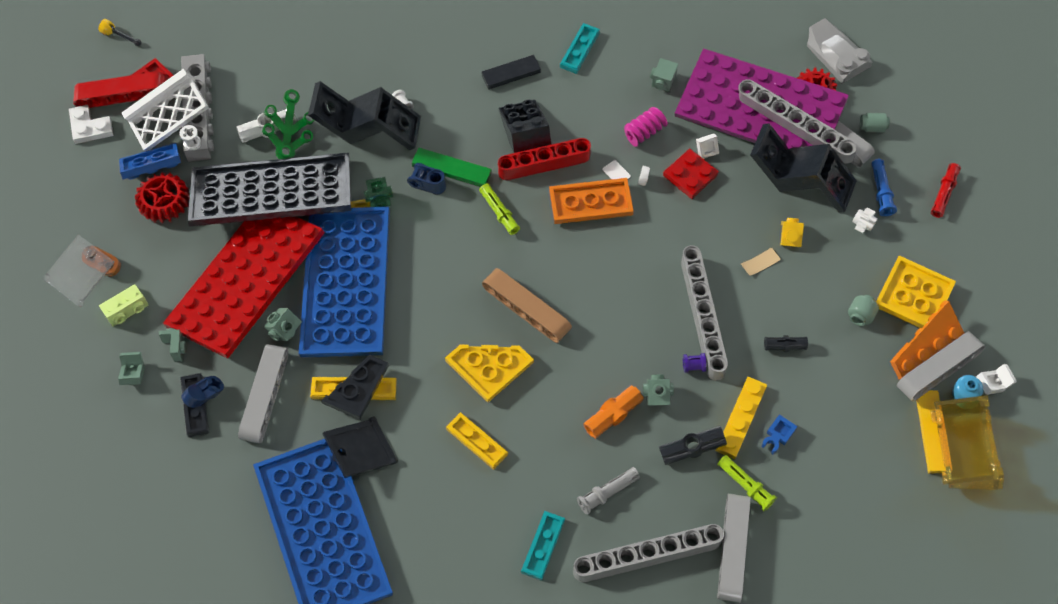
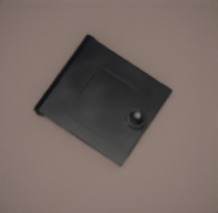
[322,416,398,478]

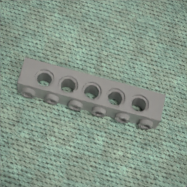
[181,54,214,162]

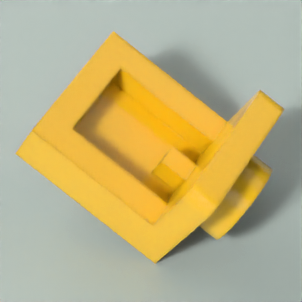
[780,218,804,247]

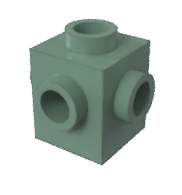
[264,308,302,341]
[643,374,674,405]

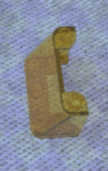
[930,395,1004,490]

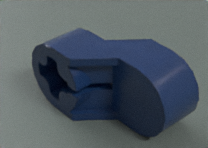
[181,376,224,407]

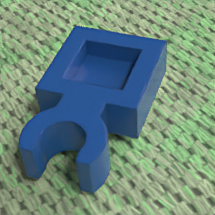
[761,414,798,454]

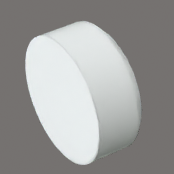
[638,166,650,186]

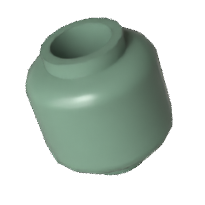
[848,295,879,326]

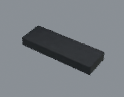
[481,55,541,90]
[180,373,210,437]

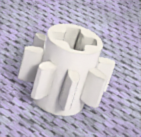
[852,207,878,233]

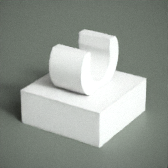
[696,134,719,159]

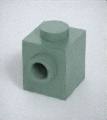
[650,58,678,92]

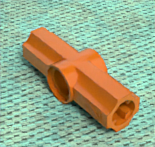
[583,385,644,439]

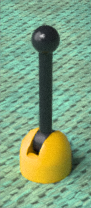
[98,19,142,46]

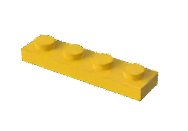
[715,377,767,459]

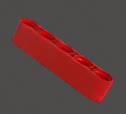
[73,72,165,108]
[498,138,591,180]

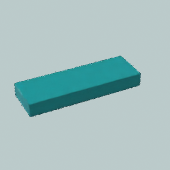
[560,23,600,74]
[521,511,565,581]

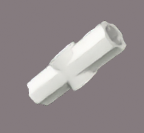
[236,110,297,143]

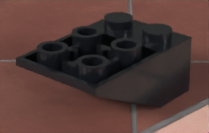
[499,100,552,153]

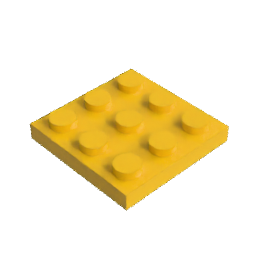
[876,256,956,328]

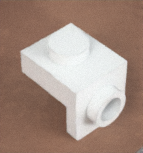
[976,364,1016,395]

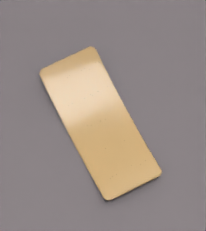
[741,248,780,276]

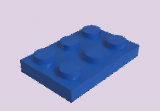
[119,142,181,180]

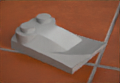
[807,18,873,84]

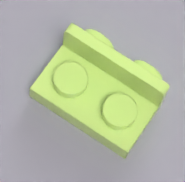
[99,284,149,327]

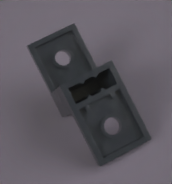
[308,81,421,150]
[750,123,857,213]

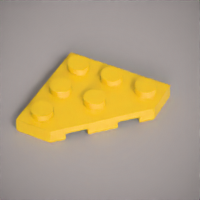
[445,344,534,403]

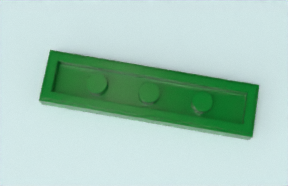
[412,148,492,187]

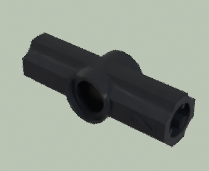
[659,426,727,465]

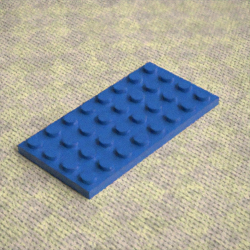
[299,207,390,357]
[253,439,393,604]

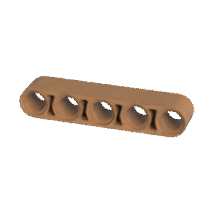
[482,268,572,343]

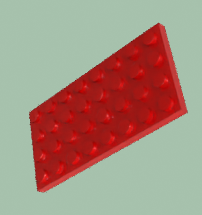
[163,216,324,359]

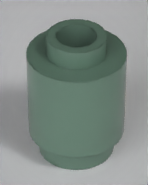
[860,113,890,133]

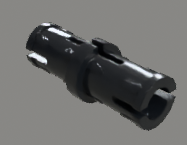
[764,335,808,352]

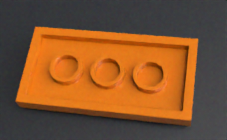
[549,178,634,224]

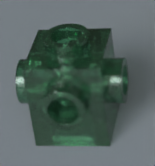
[364,177,393,207]

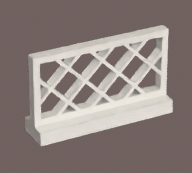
[122,69,209,151]

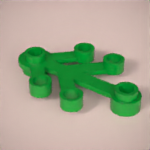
[262,89,315,159]

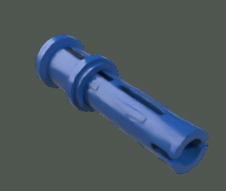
[871,159,897,216]

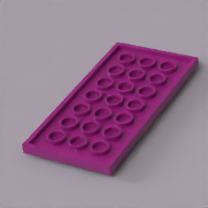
[675,48,849,148]

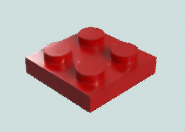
[663,148,719,199]

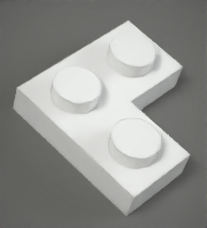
[69,105,114,144]

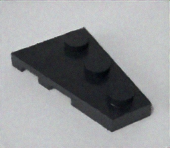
[321,355,389,420]

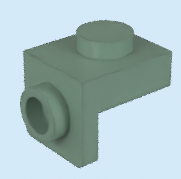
[159,328,187,362]
[118,352,145,385]

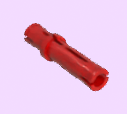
[930,163,961,218]

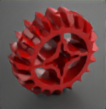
[135,172,190,224]

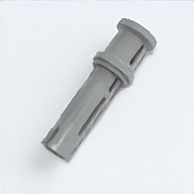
[577,467,640,514]

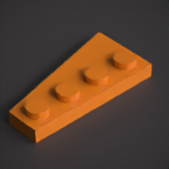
[890,301,965,380]

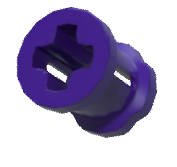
[683,353,706,373]

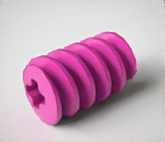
[624,107,668,147]

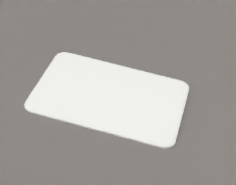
[602,160,631,179]

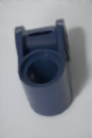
[407,163,446,195]

